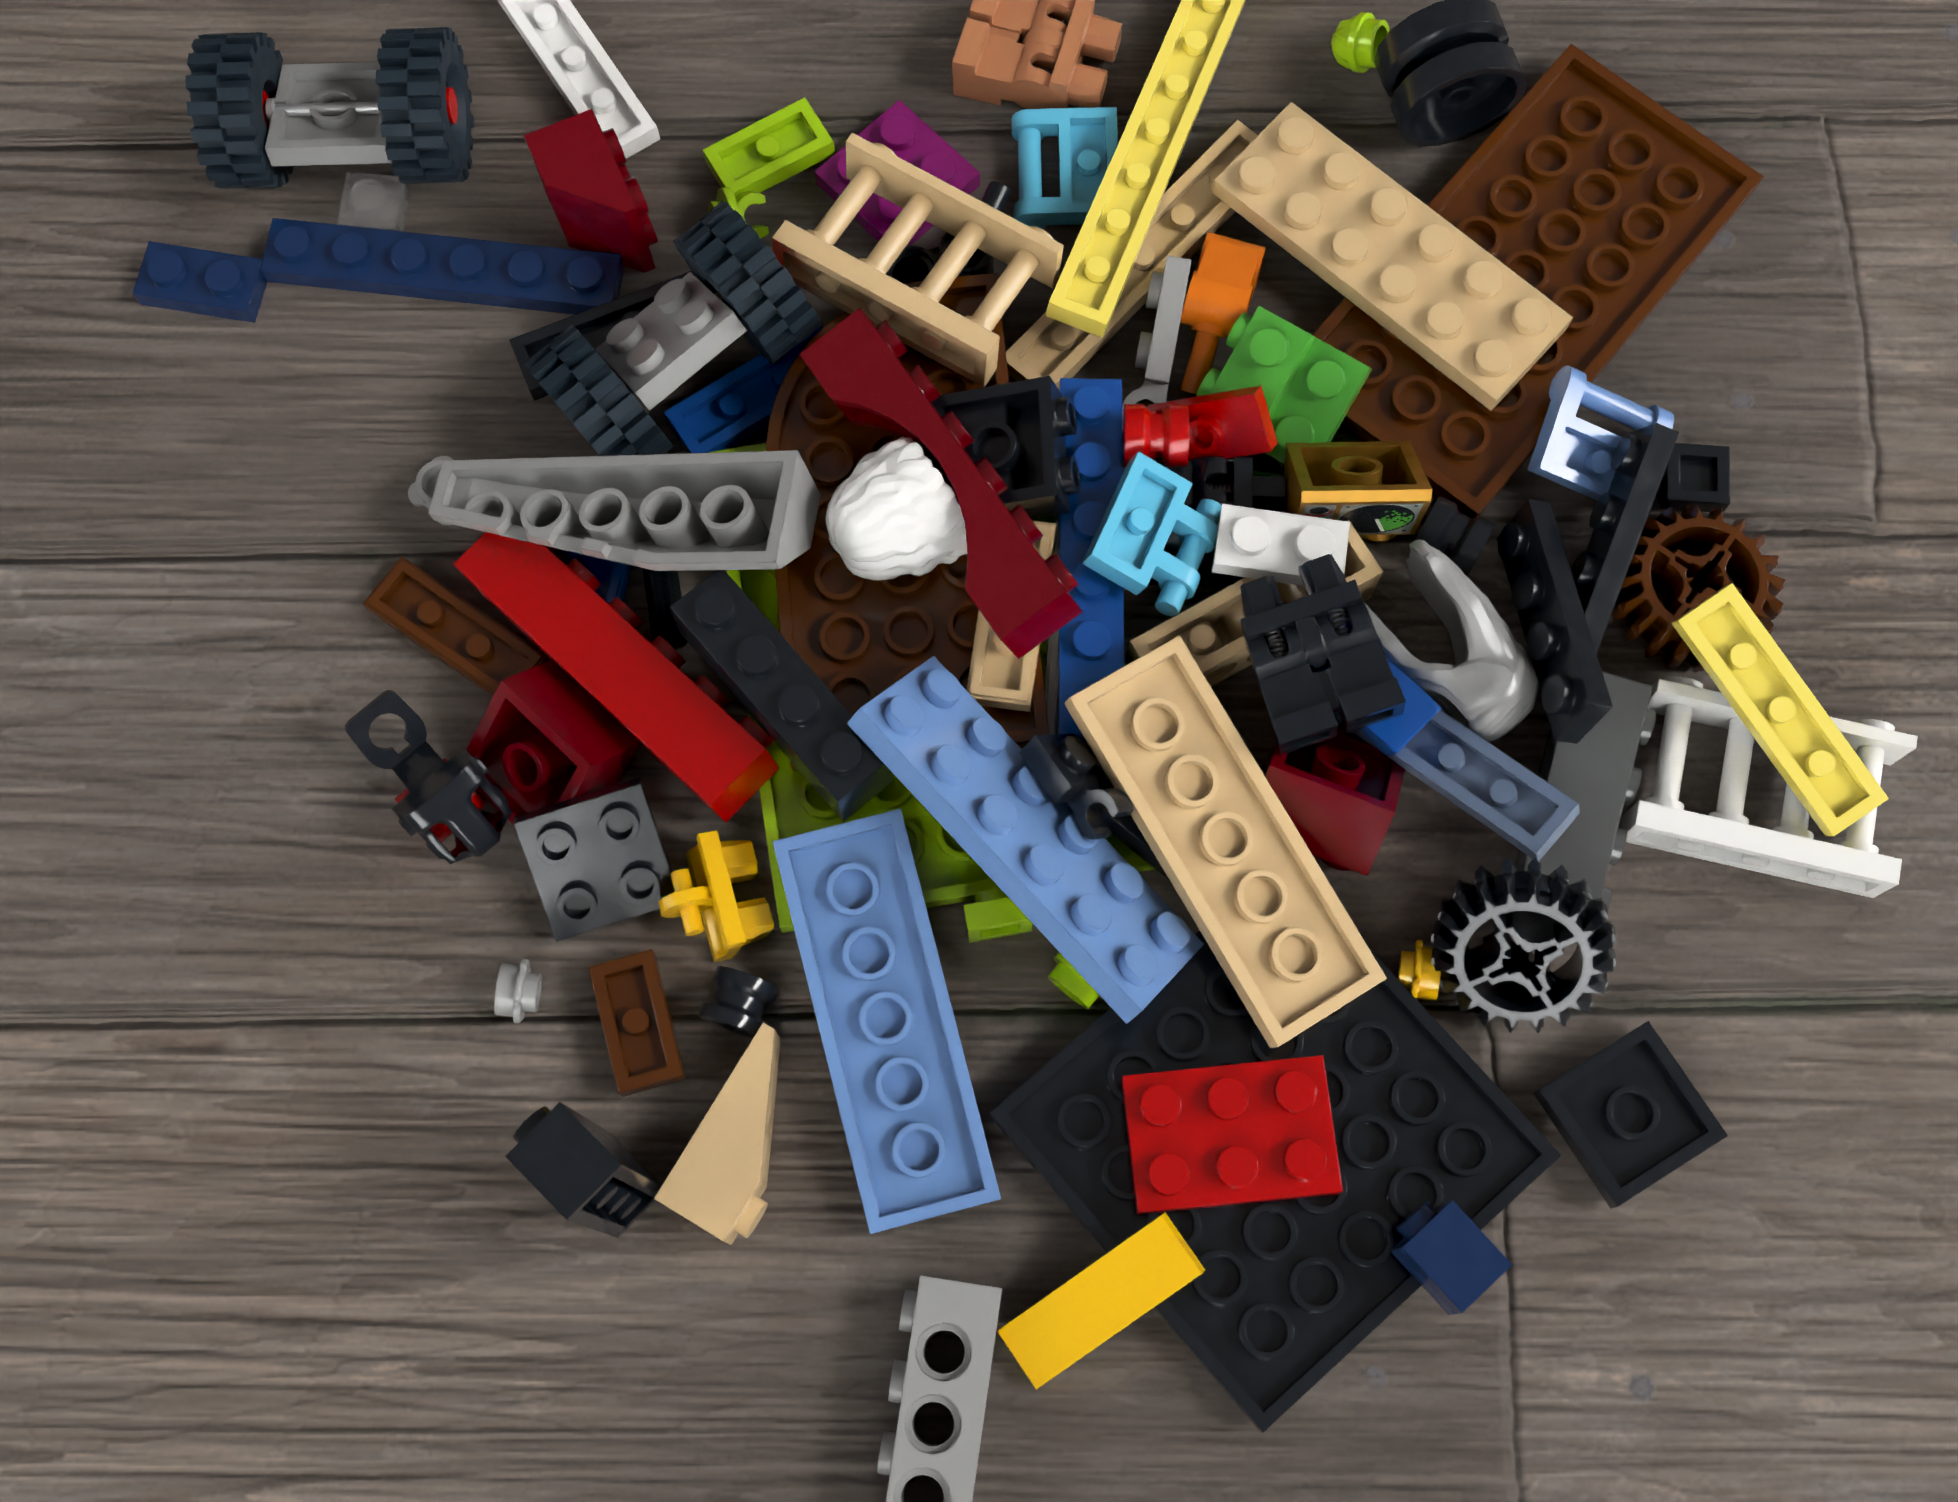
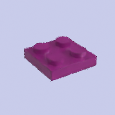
[814,100,980,246]

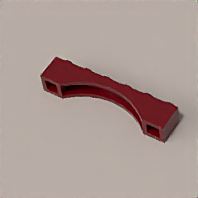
[800,308,1083,659]

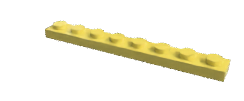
[1046,0,1246,338]

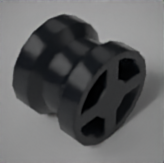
[698,966,779,1038]

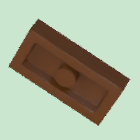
[588,949,687,1097]

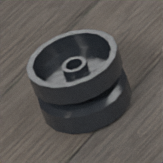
[1374,0,1527,146]

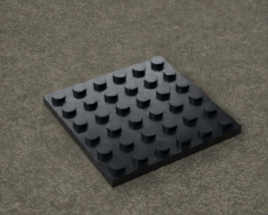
[989,931,1561,1433]

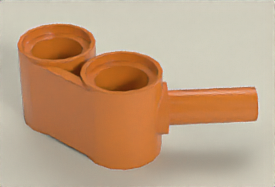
[1180,232,1266,395]

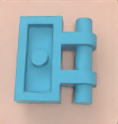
[1082,451,1221,617]

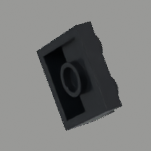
[931,376,1081,519]

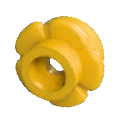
[1397,939,1441,1001]

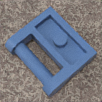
[1527,365,1674,501]

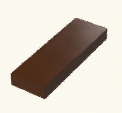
[363,556,550,697]

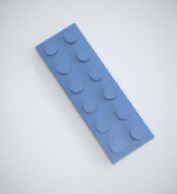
[847,656,1204,1024]
[772,808,1001,1234]

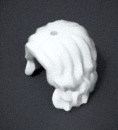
[826,437,968,581]

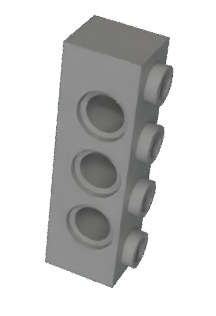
[877,1276,1002,1502]

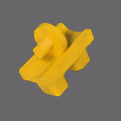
[658,830,774,963]

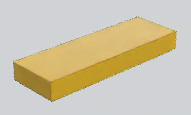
[997,1212,1205,1390]

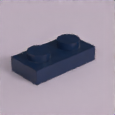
[133,241,267,323]

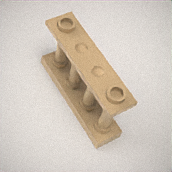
[772,133,1064,387]

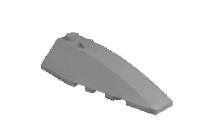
[428,450,821,571]

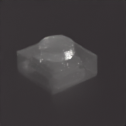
[337,172,410,231]

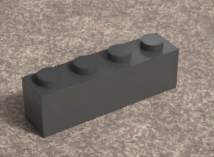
[1515,672,1656,911]

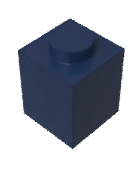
[1391,1200,1512,1315]

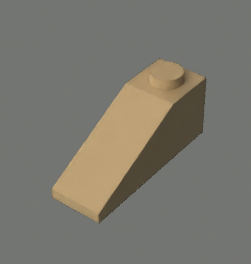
[654,1023,781,1245]

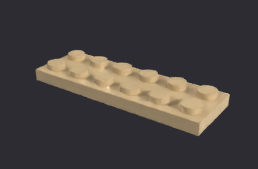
[1212,102,1573,411]
[1064,635,1387,1049]

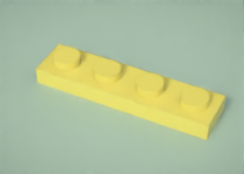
[1671,583,1889,836]

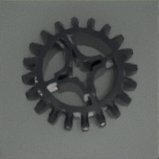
[1431,857,1616,1033]

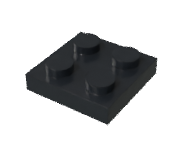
[1533,1021,1728,1209]

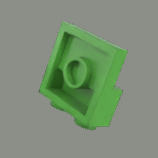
[1196,306,1372,464]

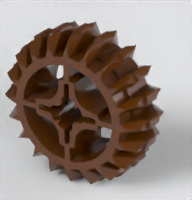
[1613,503,1786,673]

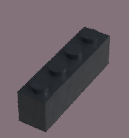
[670,570,894,822]
[505,1102,662,1238]

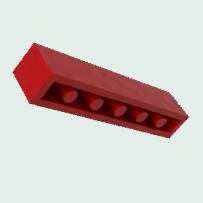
[453,532,779,823]

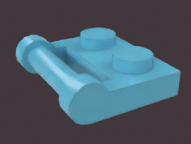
[1011,107,1118,229]

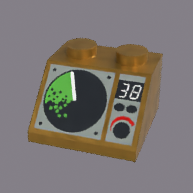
[1283,441,1432,541]

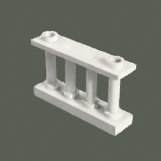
[1620,677,1918,898]

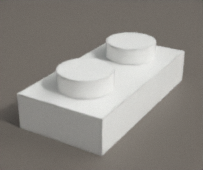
[1212,504,1350,586]

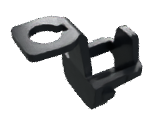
[345,690,512,864]

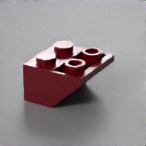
[524,109,658,273]

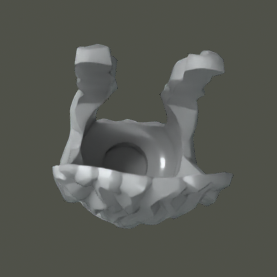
[1365,539,1539,742]

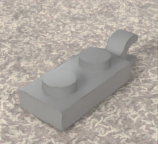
[1122,255,1191,407]

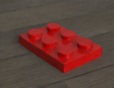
[1121,1055,1343,1215]

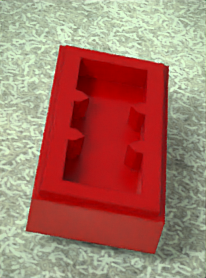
[1147,385,1278,460]

